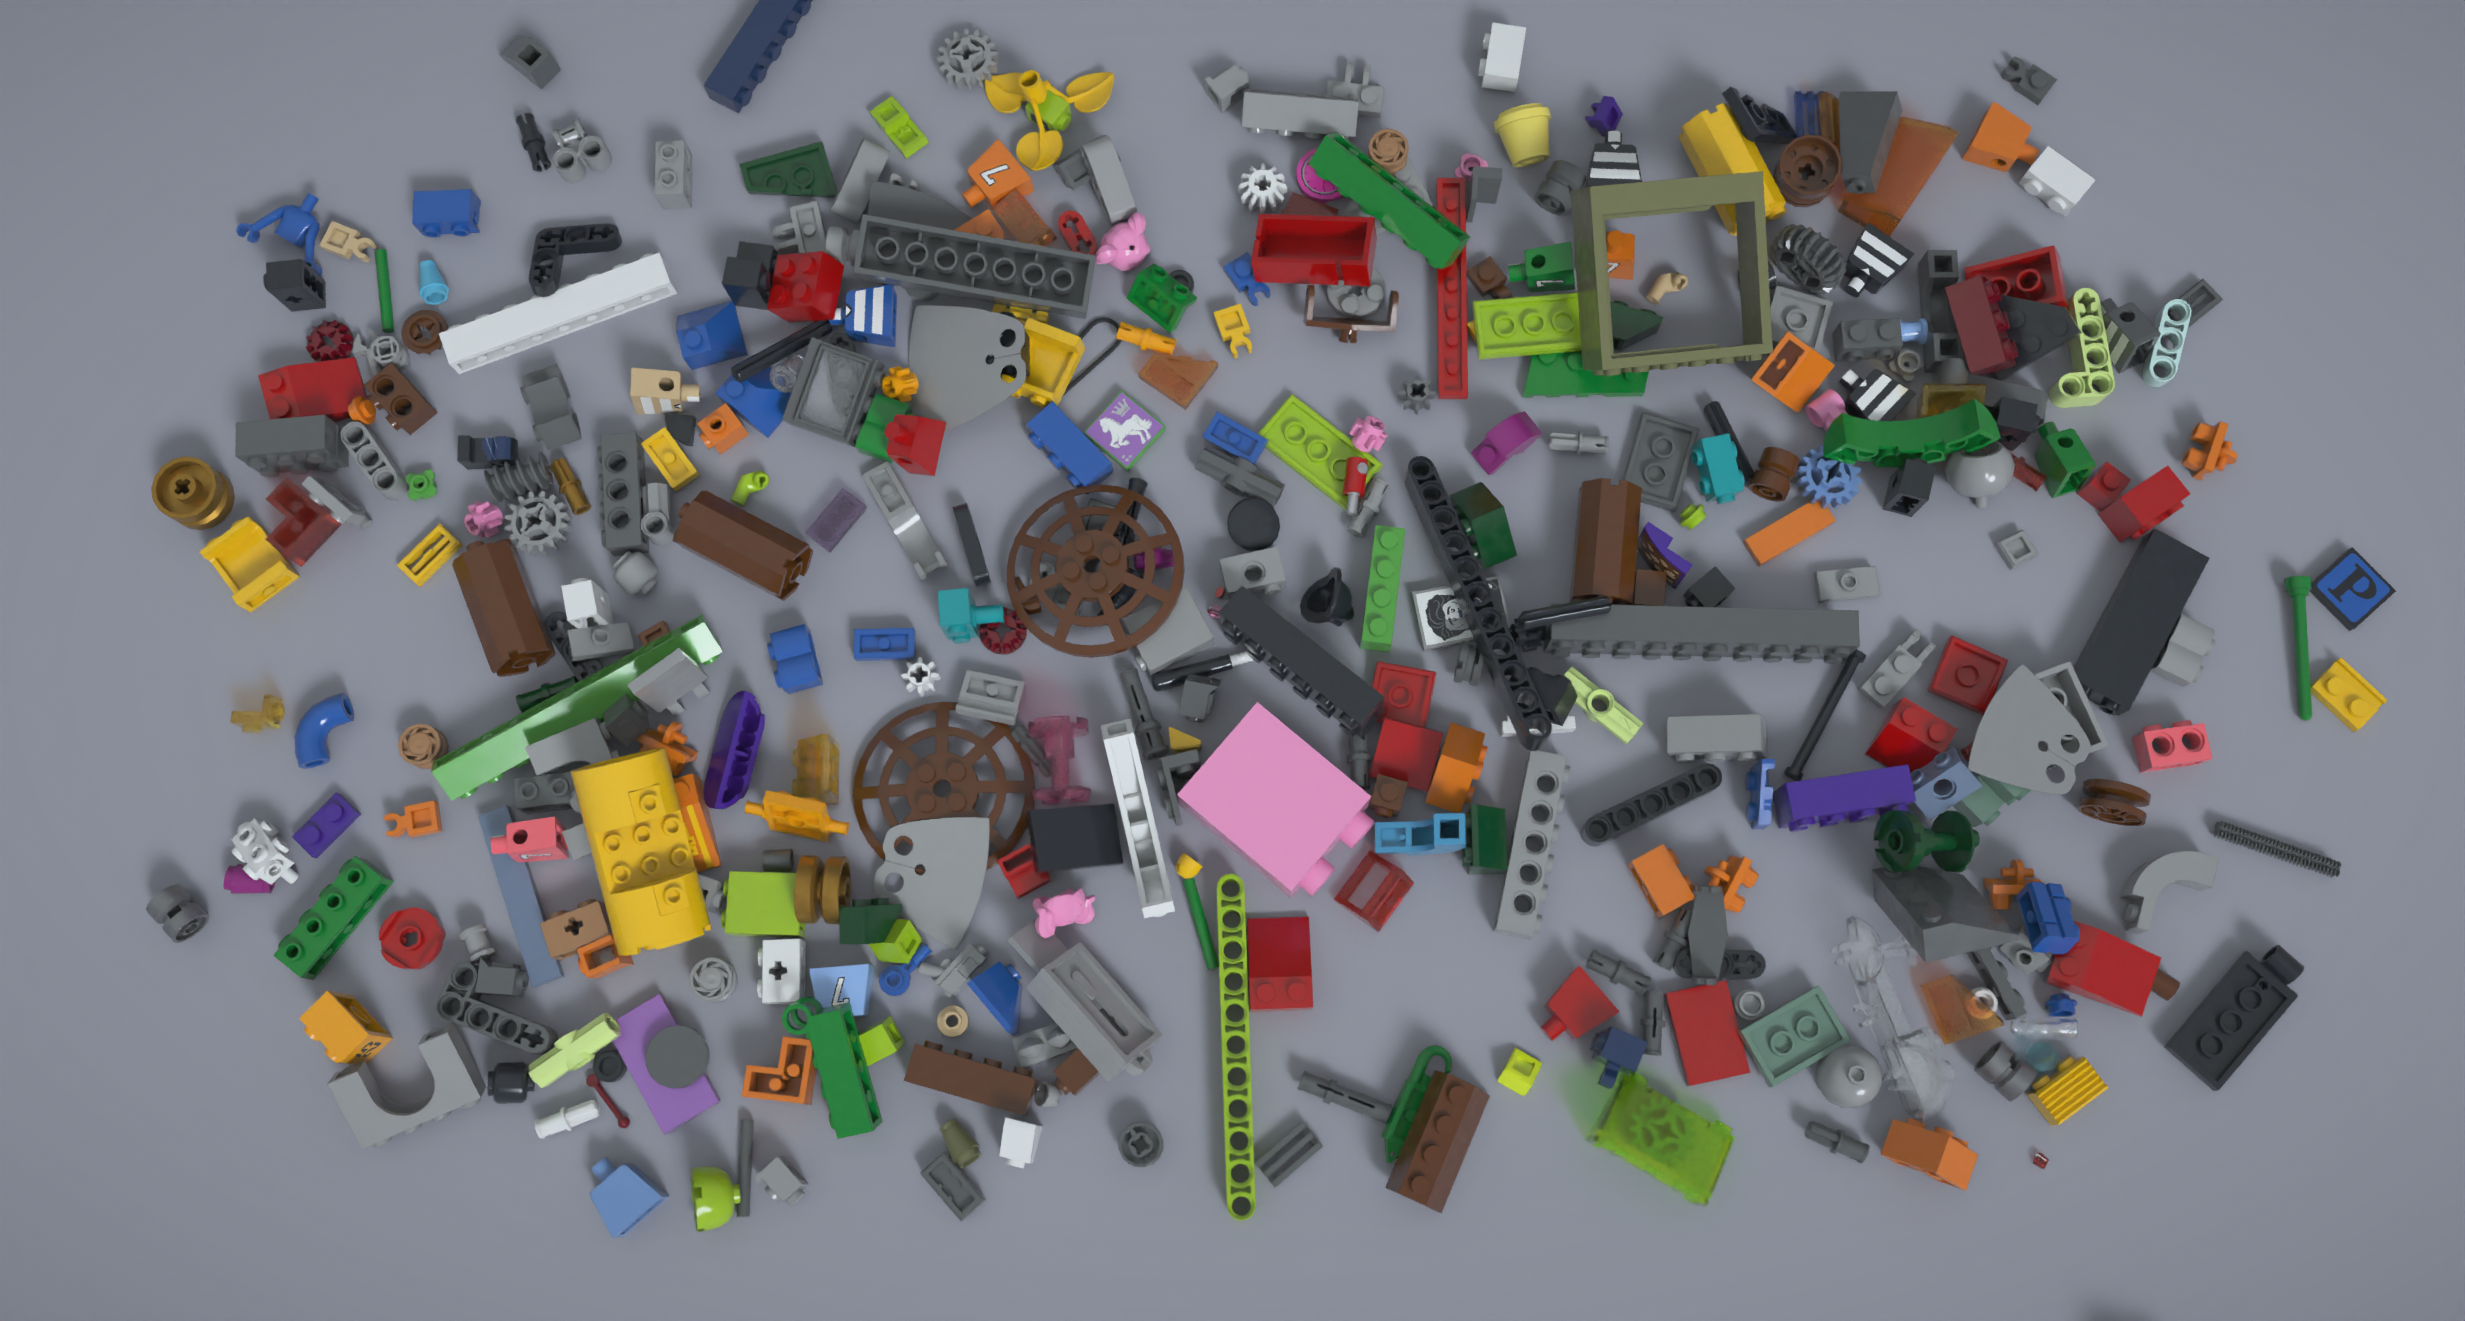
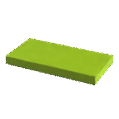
[1472,292,1582,360]
[1258,394,1383,511]

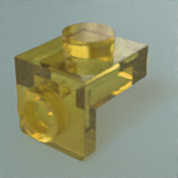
[230,694,285,734]

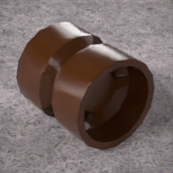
[1749,447,1800,502]

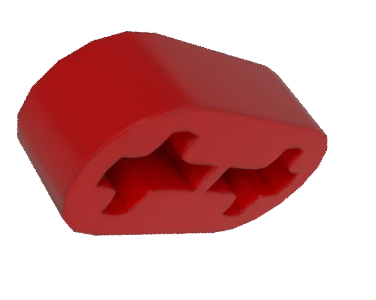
[1058,210,1098,255]

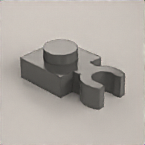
[2000,57,2057,105]

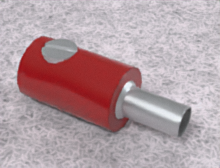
[1343,457,1368,516]

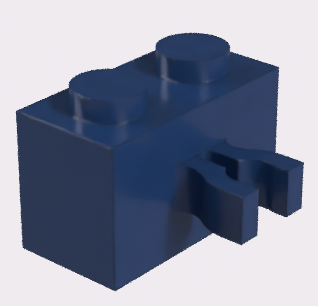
[1590,1026,1648,1089]

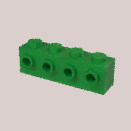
[273,856,394,980]

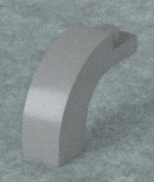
[2120,851,2219,934]

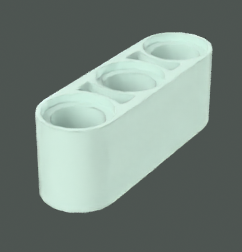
[2142,299,2191,388]

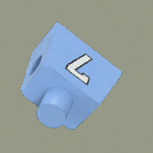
[810,964,874,1018]

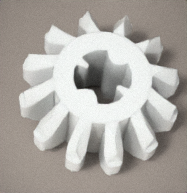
[1238,163,1287,214]

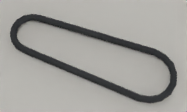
[1063,317,1122,396]

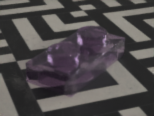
[805,488,867,553]

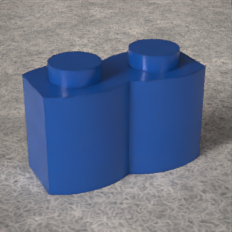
[767,624,823,694]

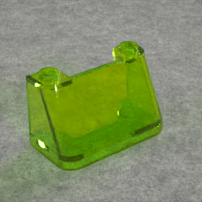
[1585,1072,1735,1207]

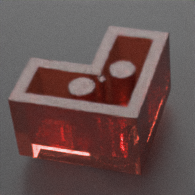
[265,477,342,567]

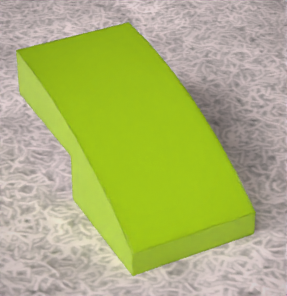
[869,96,929,159]

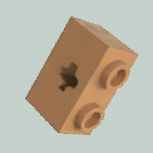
[540,899,613,961]

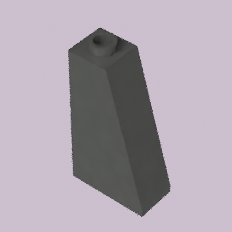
[1839,91,1903,194]

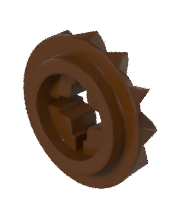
[401,310,449,355]

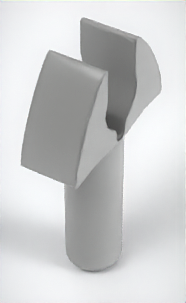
[353,330,383,378]

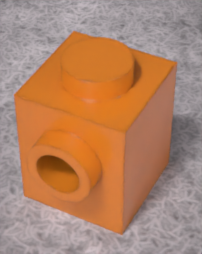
[697,403,749,455]

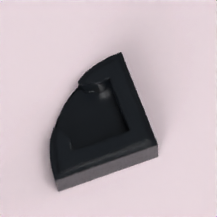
[665,414,696,447]

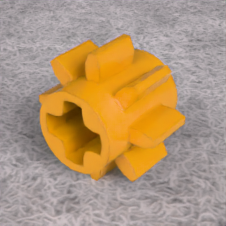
[882,366,919,403]

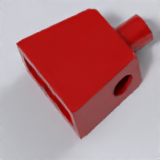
[885,414,946,476]
[1540,966,1620,1041]

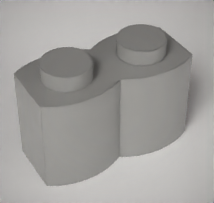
[2150,614,2215,687]

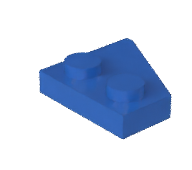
[1745,759,1775,829]

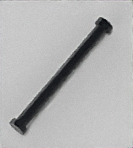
[1784,649,1866,781]

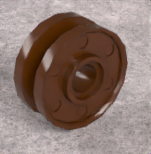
[2078,779,2151,826]

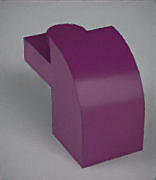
[1471,411,1543,475]

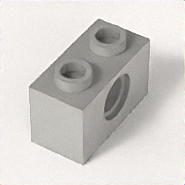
[1220,546,1286,600]

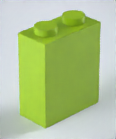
[721,871,806,938]

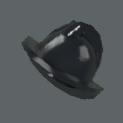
[1300,567,1354,627]

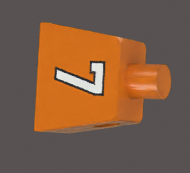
[961,139,1034,211]
[1606,230,1635,280]

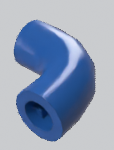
[294,693,354,769]

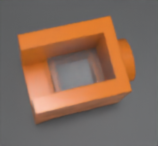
[577,934,634,979]

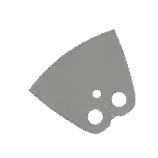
[1968,664,2091,794]
[873,817,990,950]

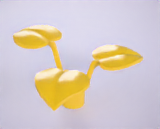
[985,70,1115,171]

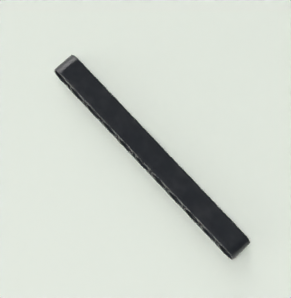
[1405,456,1552,751]

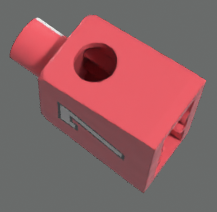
[490,816,569,862]

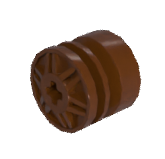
[1773,135,1842,207]

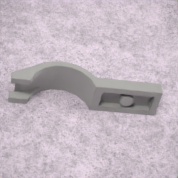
[862,461,948,580]

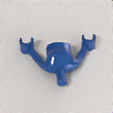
[236,193,322,276]

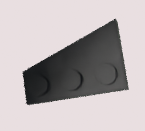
[1722,87,1798,144]

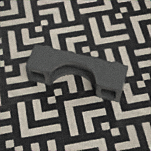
[1918,250,1965,373]

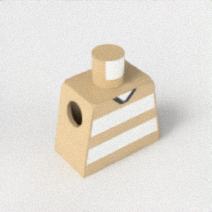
[630,368,700,414]

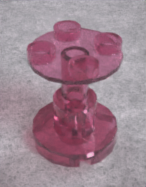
[1028,716,1091,805]

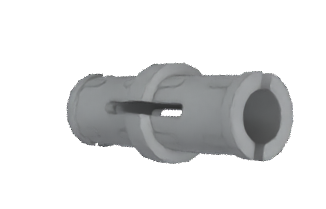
[1346,477,1390,538]

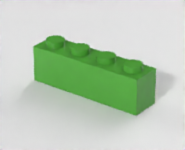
[1360,525,1405,652]

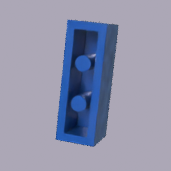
[1026,401,1113,495]

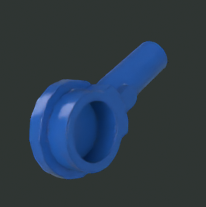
[879,943,932,996]

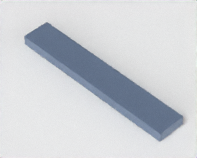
[478,805,565,988]

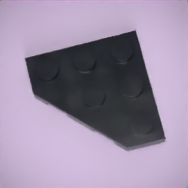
[1994,295,2082,381]

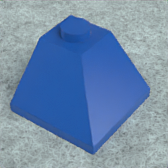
[676,301,748,370]
[715,367,794,438]
[967,961,1023,1035]

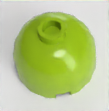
[691,1166,740,1232]

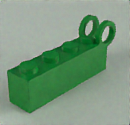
[782,996,883,1139]

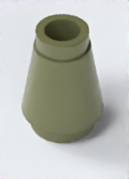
[940,1119,982,1168]

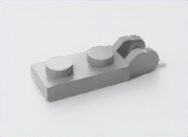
[1858,629,1936,709]

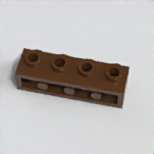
[904,1040,1038,1117]

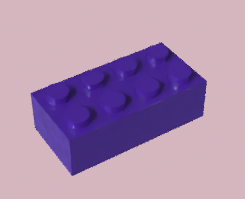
[1773,765,1916,832]

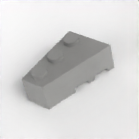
[1667,714,1768,763]

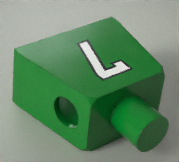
[1508,241,1576,292]

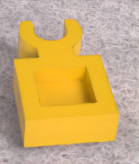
[1213,303,1252,359]

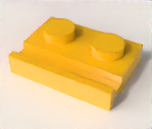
[2311,657,2388,732]

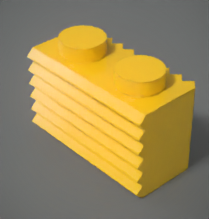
[2026,1056,2108,1126]

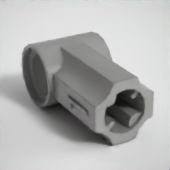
[641,482,675,546]

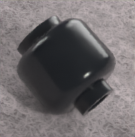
[488,1062,535,1104]

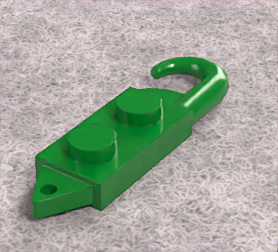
[1381,1045,1452,1163]

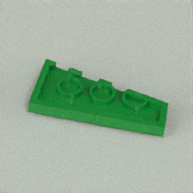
[1522,351,1649,398]

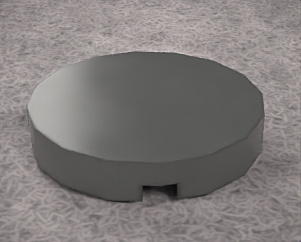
[645,1025,710,1089]

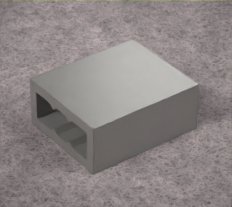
[1122,586,1215,676]

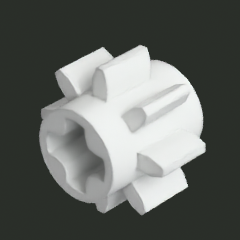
[901,657,941,697]

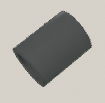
[762,849,794,872]

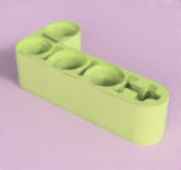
[2049,288,2115,408]

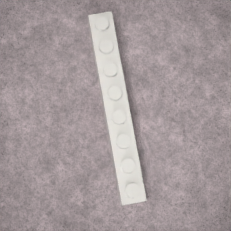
[439,252,678,374]

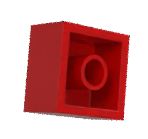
[767,251,844,323]
[2098,465,2190,543]

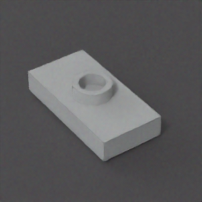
[1814,566,1880,603]
[567,622,634,661]

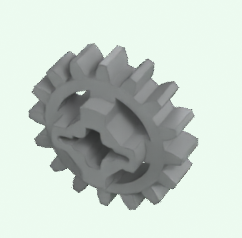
[937,29,1000,90]
[504,491,572,556]

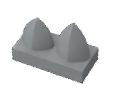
[1012,1023,1078,1069]

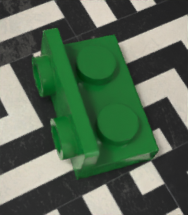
[1126,264,1197,333]

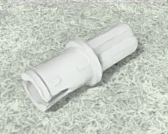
[534,1100,600,1139]

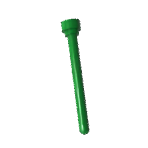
[2284,576,2312,721]

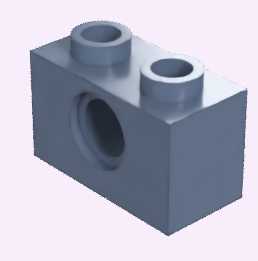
[1910,747,1982,820]

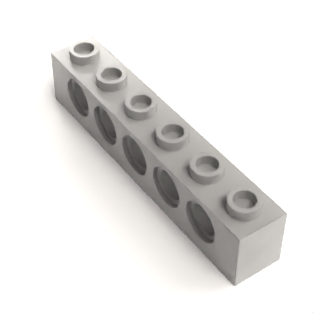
[1493,751,1570,940]

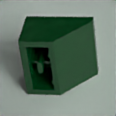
[1461,804,1507,875]

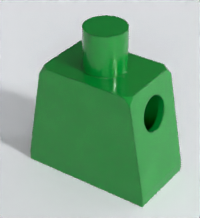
[2035,422,2096,498]

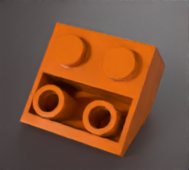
[1750,331,1835,413]

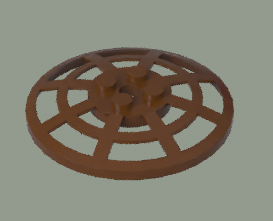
[1007,484,1185,658]
[853,702,1036,875]

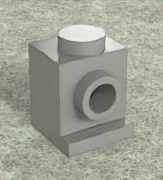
[1205,64,1250,113]
[753,1156,808,1207]

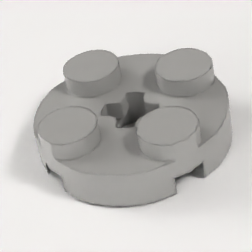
[1327,268,1385,319]

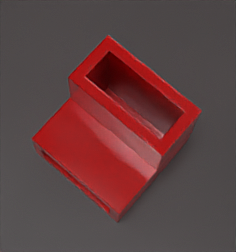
[997,843,1052,899]

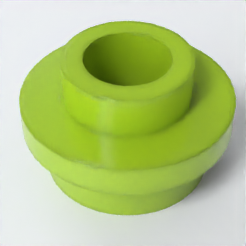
[1678,503,1707,530]

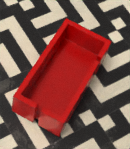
[1251,214,1377,286]

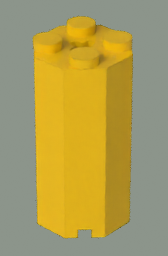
[1678,103,1787,236]

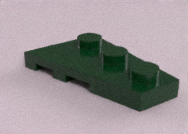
[739,141,837,198]

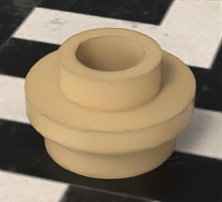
[937,1006,969,1037]

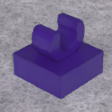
[1585,96,1623,137]

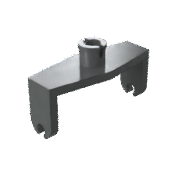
[1688,885,1728,985]

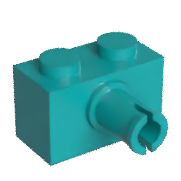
[938,588,1004,643]

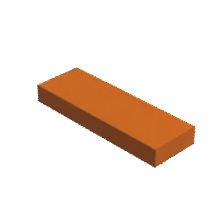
[1743,500,1836,567]

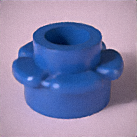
[2045,993,2077,1018]

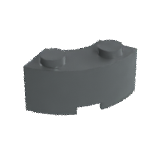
[520,364,582,450]

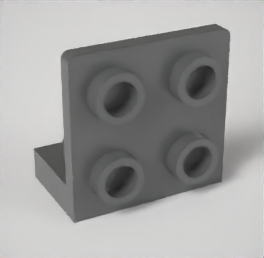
[1157,749,1201,826]

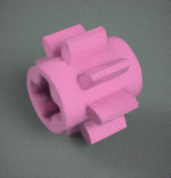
[1349,416,1387,452]
[464,501,503,538]

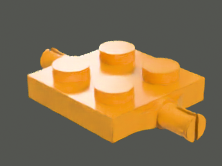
[745,790,850,842]

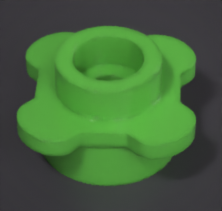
[405,469,437,501]

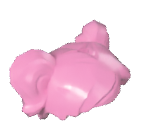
[1095,212,1150,271]
[1032,888,1095,939]

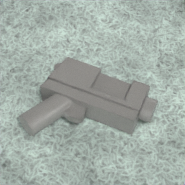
[919,943,989,998]

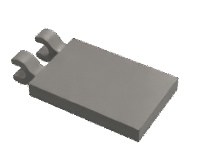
[627,648,710,718]

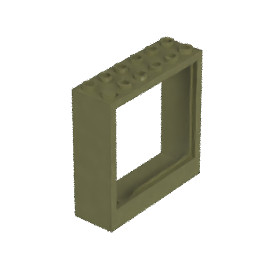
[1570,171,1773,376]

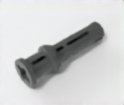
[1119,668,1170,760]

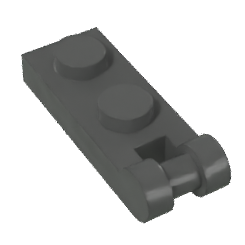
[1967,947,2027,1021]

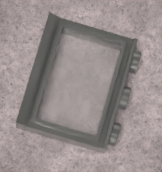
[782,337,886,447]

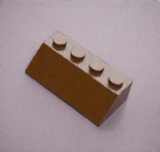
[1385,1070,1490,1213]

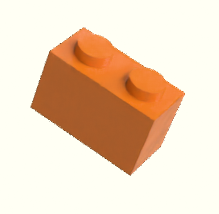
[1627,844,1695,919]

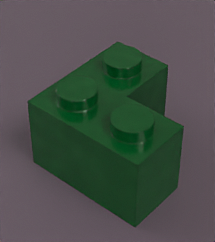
[1449,482,1517,569]

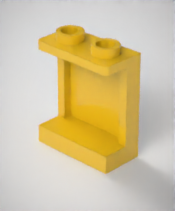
[1001,318,1086,408]
[199,516,300,613]

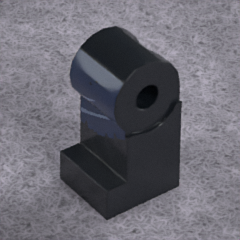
[457,435,518,470]

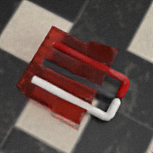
[2033,1153,2049,1169]

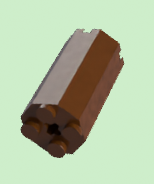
[1569,478,1642,605]
[673,490,813,601]
[452,538,556,677]

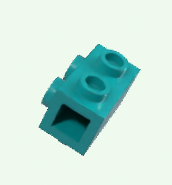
[1691,433,1745,505]

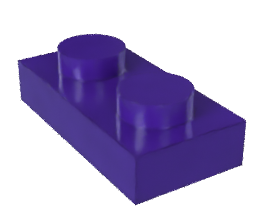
[292,792,361,858]

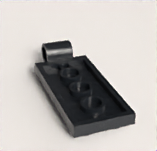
[2164,945,2305,1091]

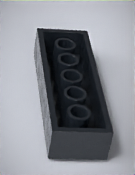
[1219,586,1385,739]

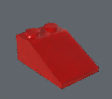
[1964,245,2069,311]
[258,357,368,423]
[1247,917,1313,1012]
[2046,920,2161,1017]

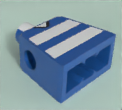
[829,284,897,347]

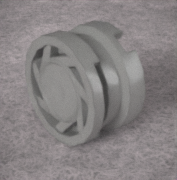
[689,957,738,1003]

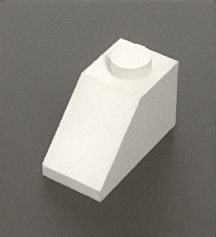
[999,1118,1043,1168]

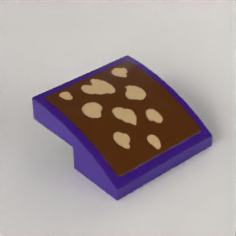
[1637,522,1693,589]

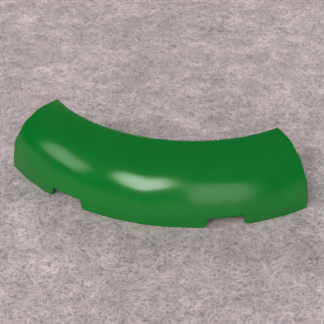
[1823,399,2001,467]

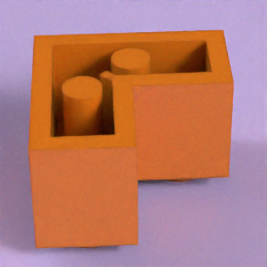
[1425,722,1488,813]
[741,1037,817,1105]
[1880,1118,1978,1191]

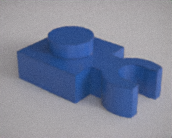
[1223,252,1270,306]

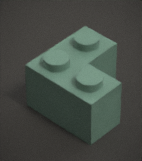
[1953,773,2031,827]

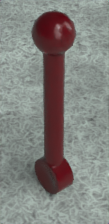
[586,1074,630,1128]

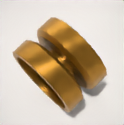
[151,456,235,530]
[794,855,851,925]

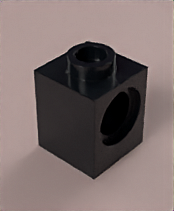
[1683,566,1736,607]

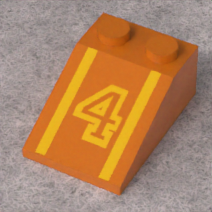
[674,773,722,873]

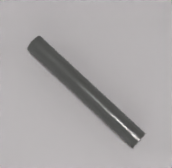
[737,1120,754,1217]

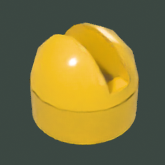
[1176,852,1203,879]

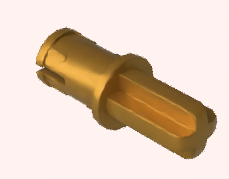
[550,458,591,515]

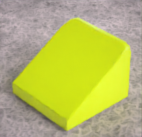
[1498,1047,1542,1096]

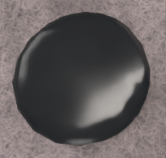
[1227,497,1280,551]

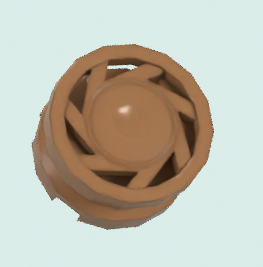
[1368,129,1409,175]
[398,724,449,769]

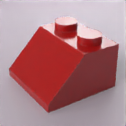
[1865,697,1958,773]

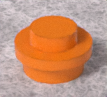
[348,396,376,425]

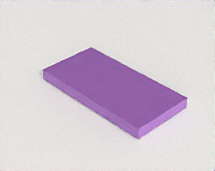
[613,994,721,1134]

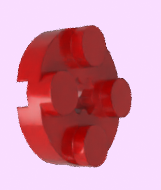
[379,907,446,970]

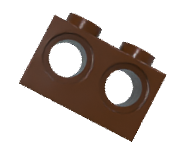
[364,363,438,435]

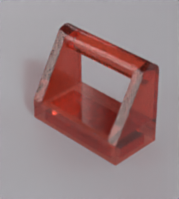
[1333,850,1414,932]

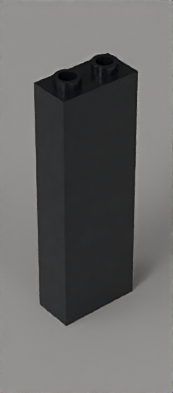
[2073,528,2210,716]

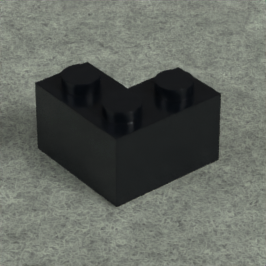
[722,241,778,310]

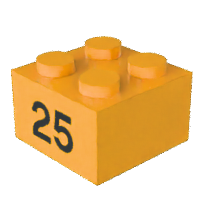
[299,991,393,1065]

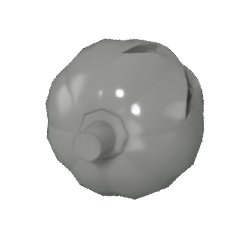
[1944,441,2015,508]

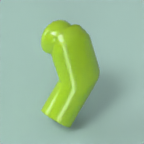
[730,471,770,506]

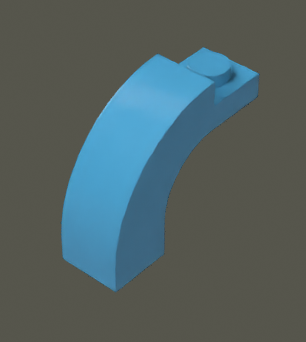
[1375,813,1466,855]

